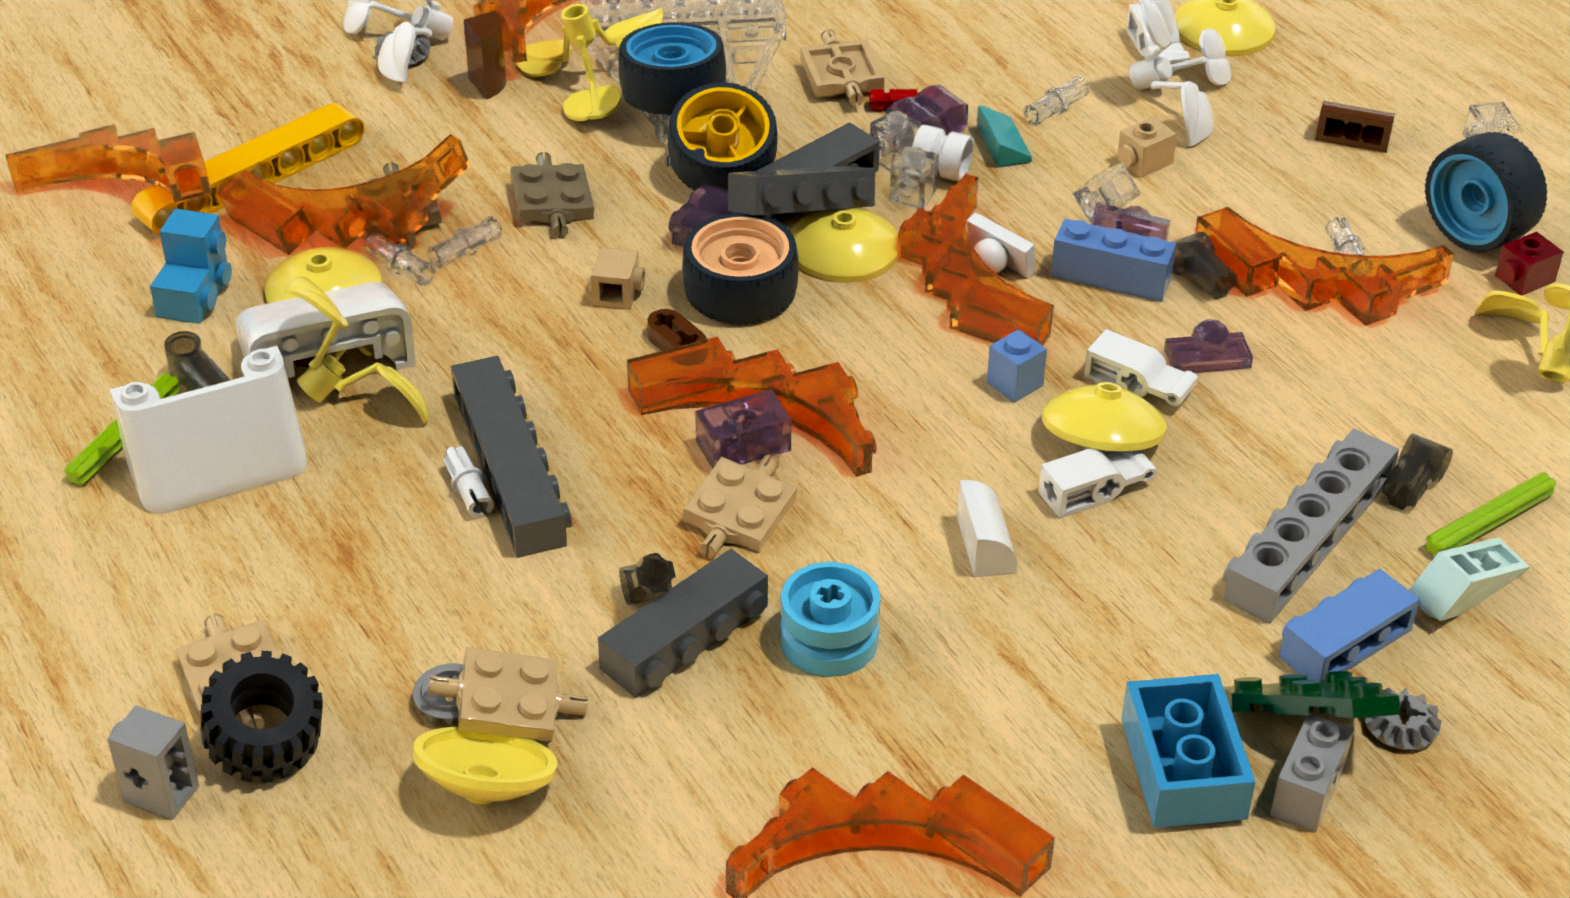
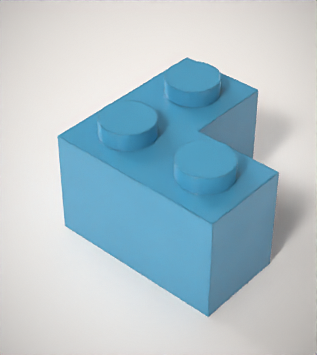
[150,209,232,324]

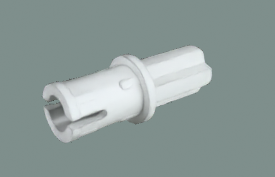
[443,446,494,518]

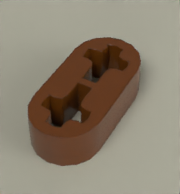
[647,309,707,366]

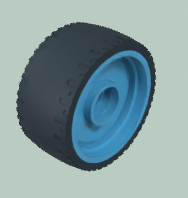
[618,22,726,115]
[1425,132,1548,252]

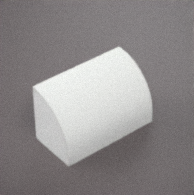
[957,480,1018,577]

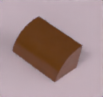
[463,10,506,99]
[1315,101,1395,153]

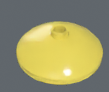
[1175,0,1276,56]
[790,208,901,283]
[264,247,382,304]
[1042,382,1167,452]
[412,727,558,804]

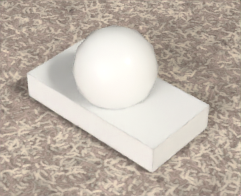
[967,213,1037,278]

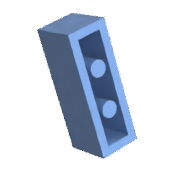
[1051,219,1177,302]
[1279,569,1420,680]

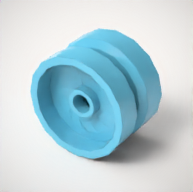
[780,562,881,677]

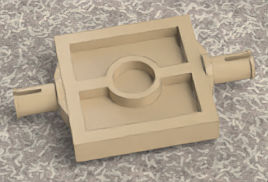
[800,29,885,106]
[682,454,797,559]
[175,613,280,729]
[428,647,588,742]

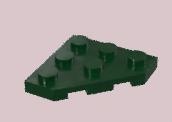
[1224,671,1400,718]

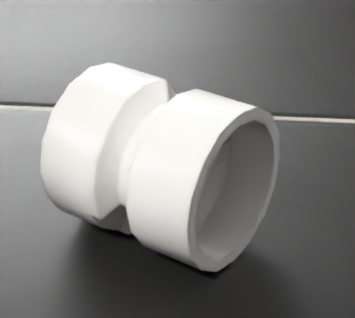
[910,124,974,182]

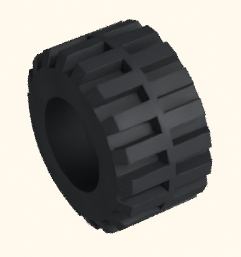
[201,651,323,783]

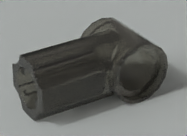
[1171,232,1237,300]
[164,331,230,391]
[1382,433,1453,510]
[619,553,676,606]

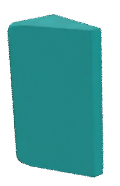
[976,105,1032,167]

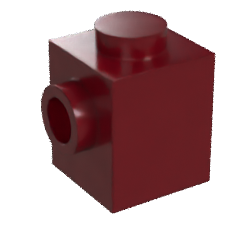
[1495,231,1564,296]

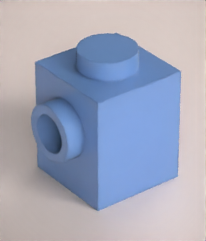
[987,329,1047,403]

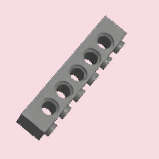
[1223,428,1399,624]

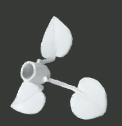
[343,0,453,83]
[1129,0,1231,147]

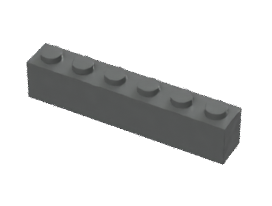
[451,356,572,558]

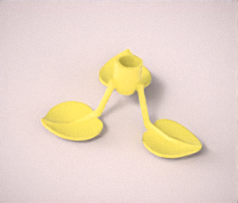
[511,4,664,121]
[285,276,428,426]
[1475,283,1570,383]

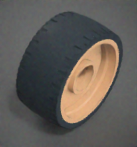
[682,212,799,324]

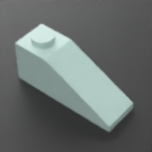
[1409,537,1530,621]

